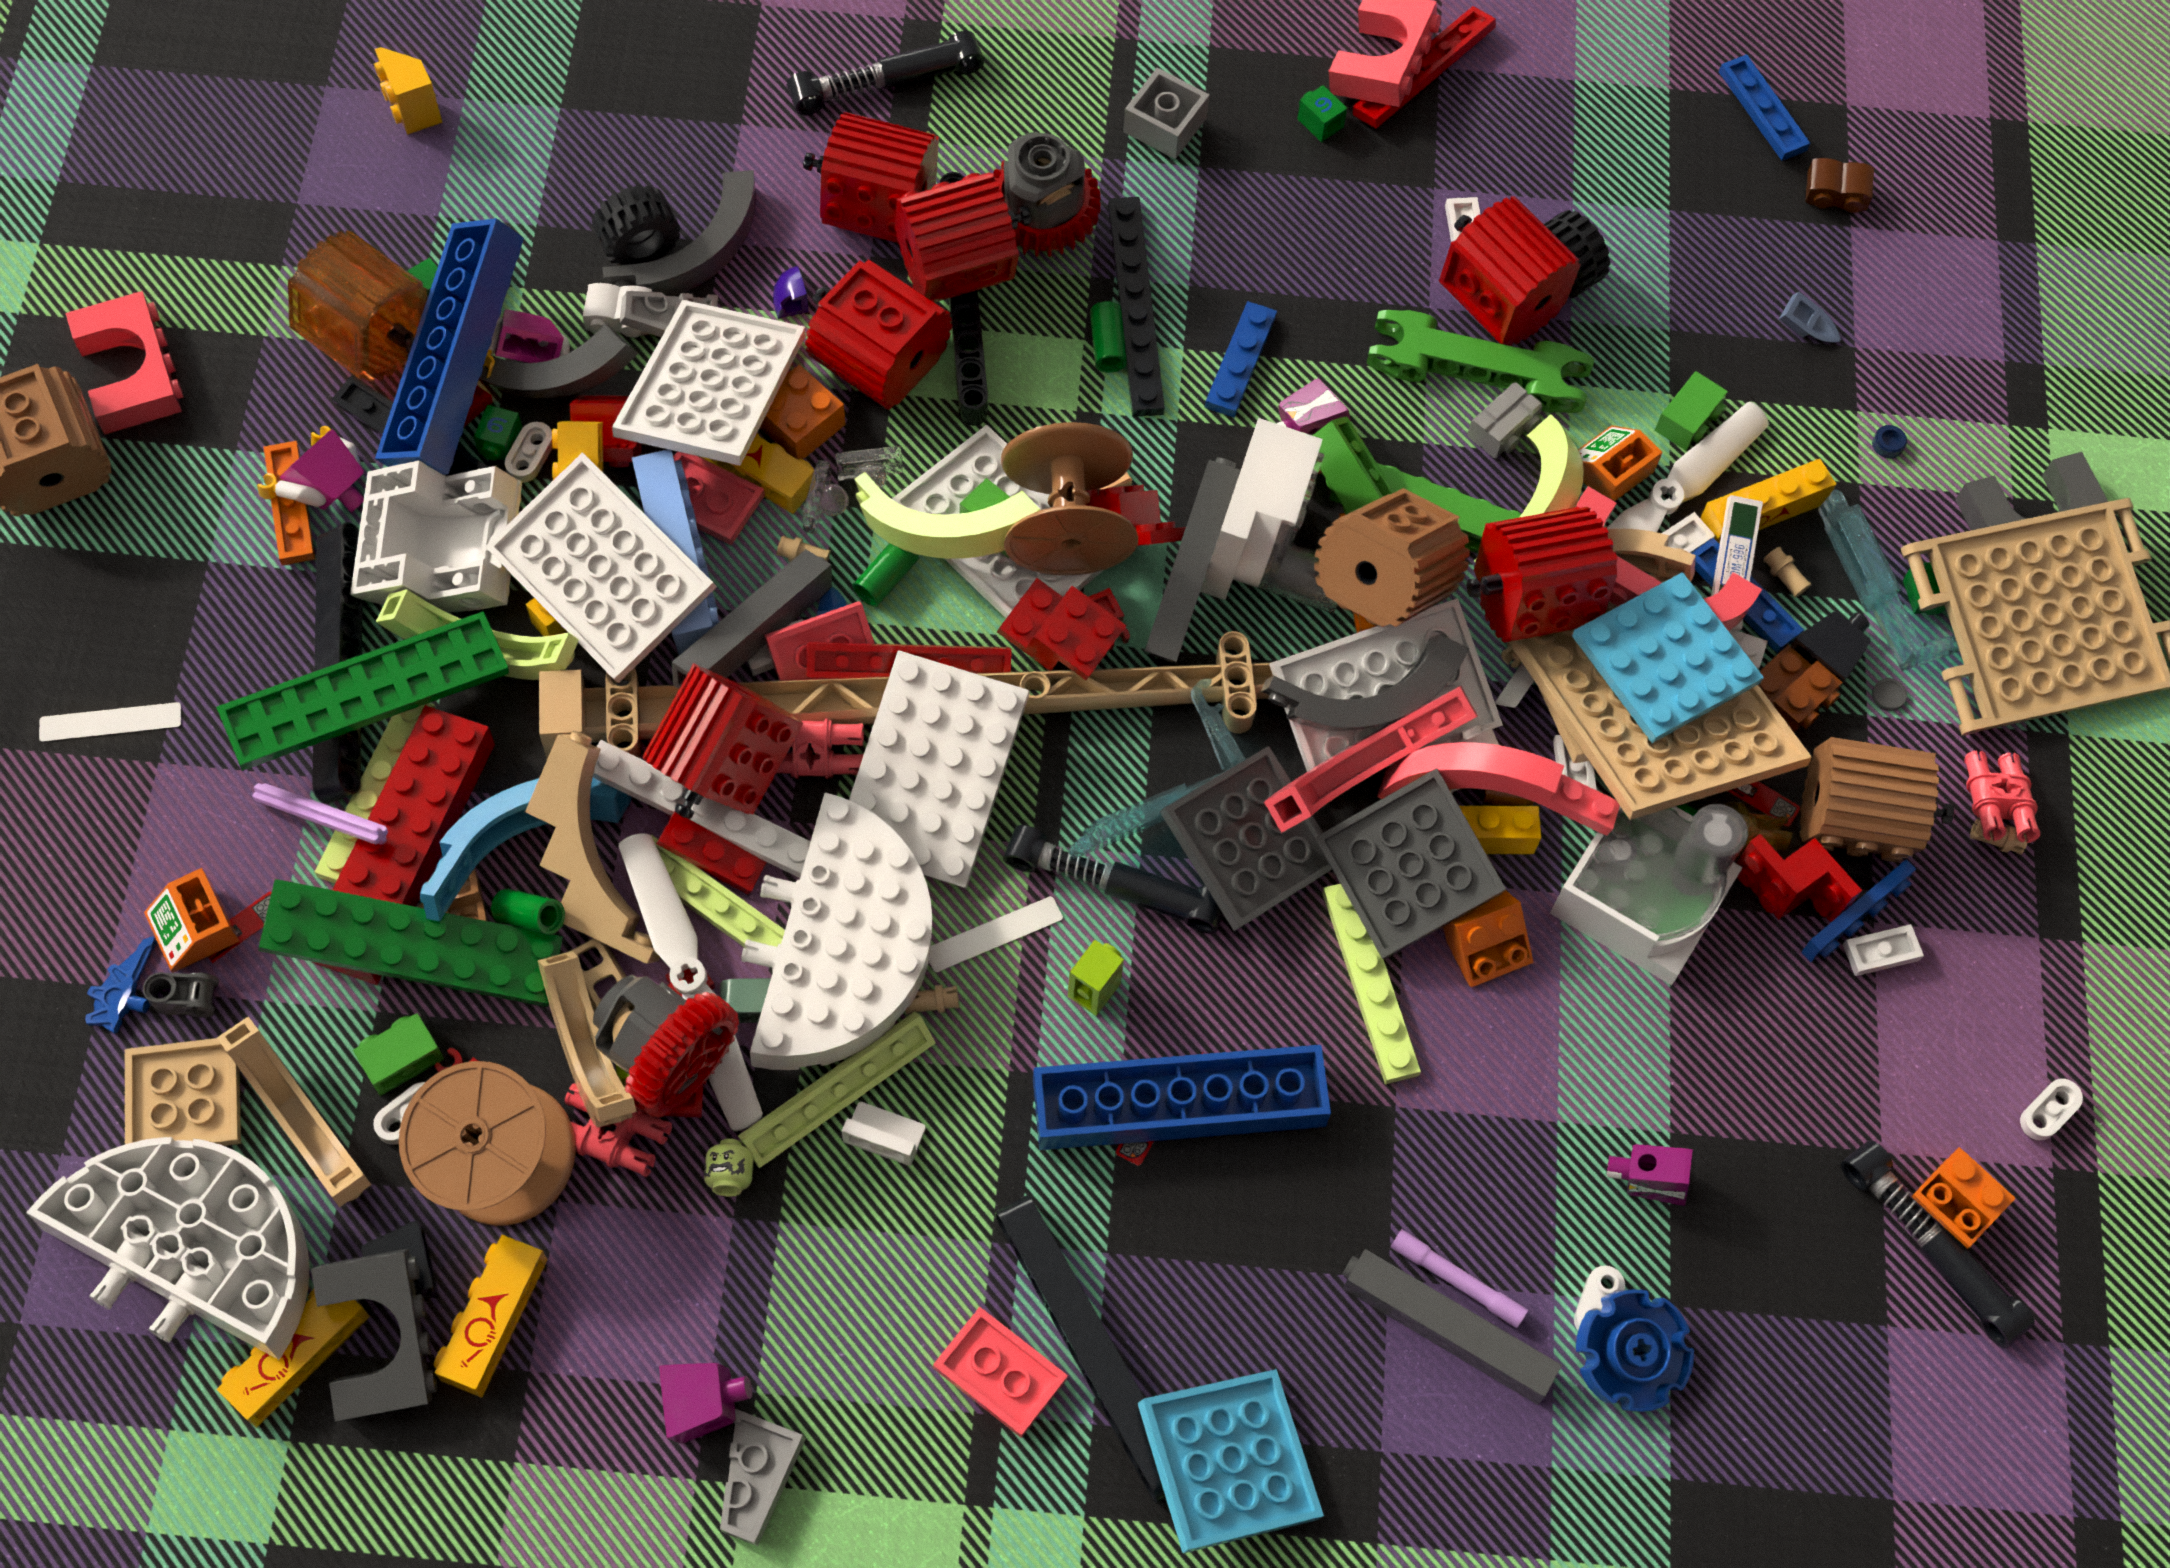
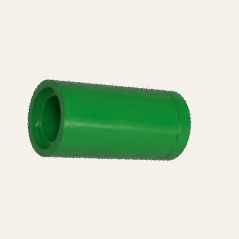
[1090,301,1127,373]
[852,543,919,607]
[491,889,565,935]

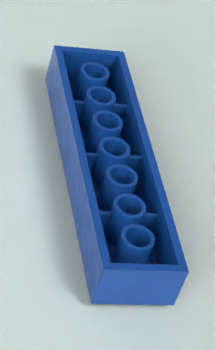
[375,218,524,475]
[1033,1045,1331,1150]

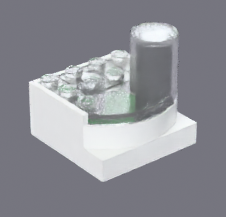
[1200,418,1337,613]
[1550,804,1748,985]

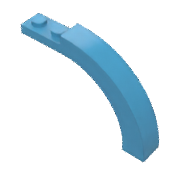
[420,778,631,922]

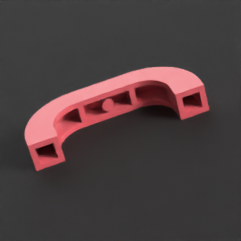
[1576,486,1762,631]

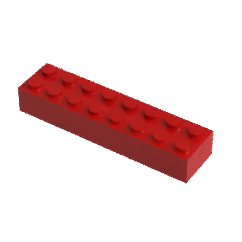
[312,705,495,986]

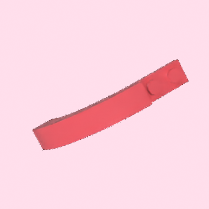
[1264,686,1478,833]
[1377,742,1620,836]

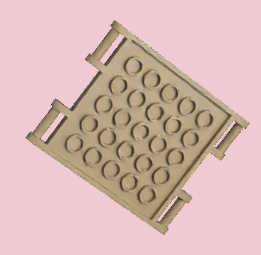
[1901,498,2170,736]

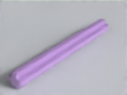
[252,783,388,844]

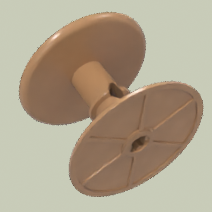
[1001,422,1138,575]
[399,1061,576,1226]

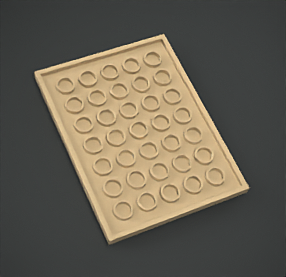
[1508,573,1812,820]

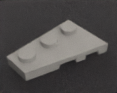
[620,291,718,337]
[720,1409,806,1547]

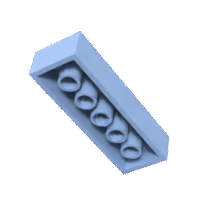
[632,449,720,656]

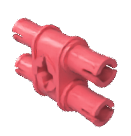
[776,719,864,779]
[1964,751,2040,843]
[565,1083,672,1177]

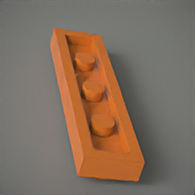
[263,441,316,566]

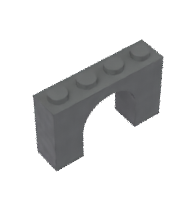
[1955,452,2116,530]
[311,1249,437,1421]

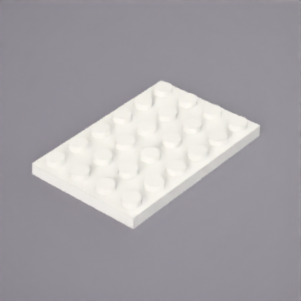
[612,300,806,466]
[892,425,1104,618]
[485,452,717,683]
[1269,598,1503,772]
[849,650,1030,889]

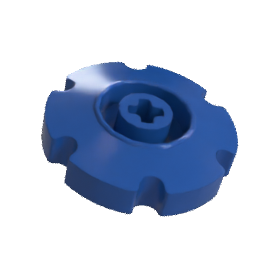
[1576,1289,1694,1412]

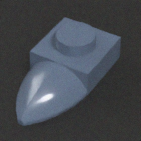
[1779,292,1841,343]

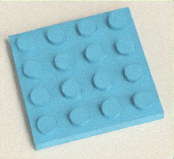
[1572,572,1764,743]
[1137,1369,1324,1553]

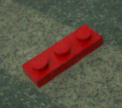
[656,811,767,895]

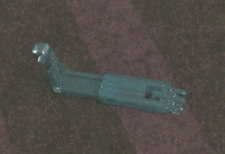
[1818,490,1960,671]
[1069,679,1246,858]

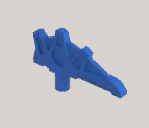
[85,936,157,1034]

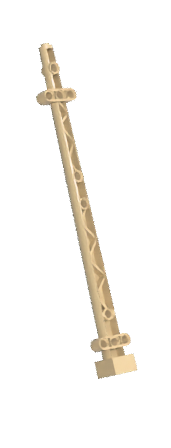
[539,631,1273,760]

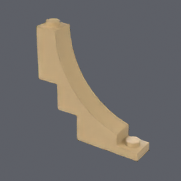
[525,731,660,964]

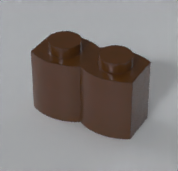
[1805,158,1874,213]

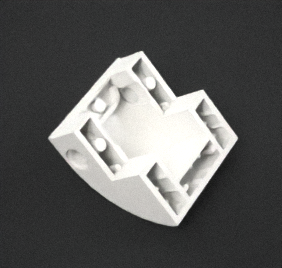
[350,461,522,612]

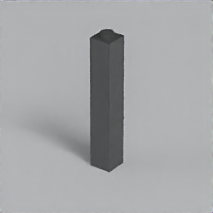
[1144,457,1241,664]
[672,549,832,689]
[1342,1249,1562,1405]

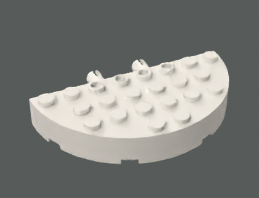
[741,793,932,1070]
[26,1137,310,1360]

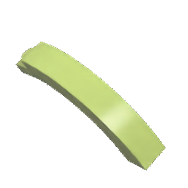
[1474,414,1584,562]
[854,472,1040,559]
[376,589,579,680]

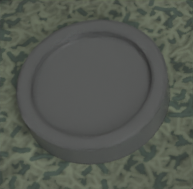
[1872,678,1907,711]

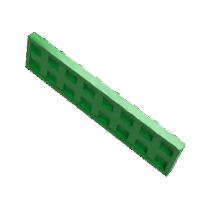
[216,612,509,771]
[258,879,563,1007]

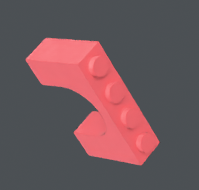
[1329,0,1441,107]
[65,291,184,435]

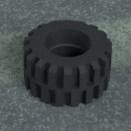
[592,185,681,266]
[1544,210,1610,298]

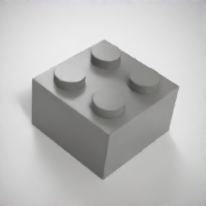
[1123,67,1210,159]

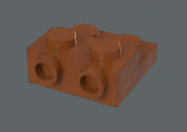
[1758,645,1843,733]

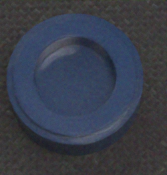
[1872,425,1907,458]

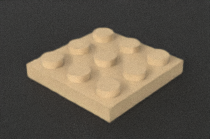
[125,1038,241,1146]

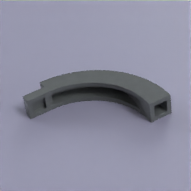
[602,170,756,296]
[480,324,638,398]
[1261,634,1470,731]

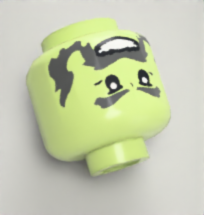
[704,1139,754,1197]

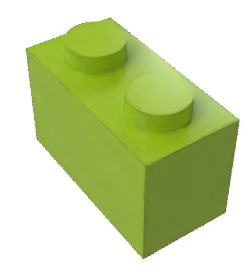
[1068,940,1124,1016]

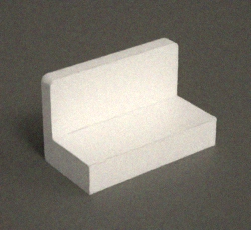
[842,1102,925,1166]

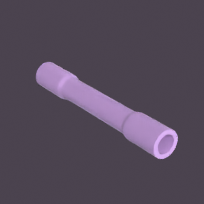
[1390,1229,1528,1329]

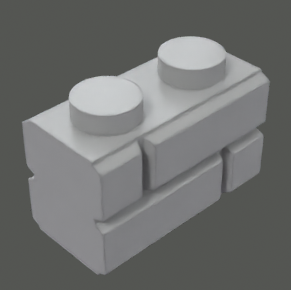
[1467,382,1543,458]

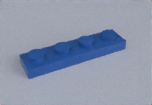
[1719,54,1811,161]
[1205,301,1277,418]
[1691,538,1804,654]
[1801,859,1916,963]

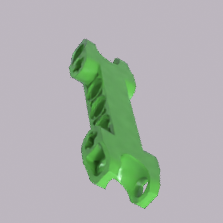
[1366,310,1594,413]

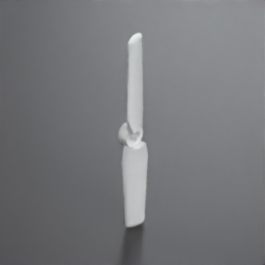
[1607,402,1769,532]
[619,833,763,1131]

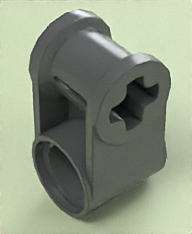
[143,972,219,1017]

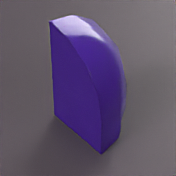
[773,266,809,319]

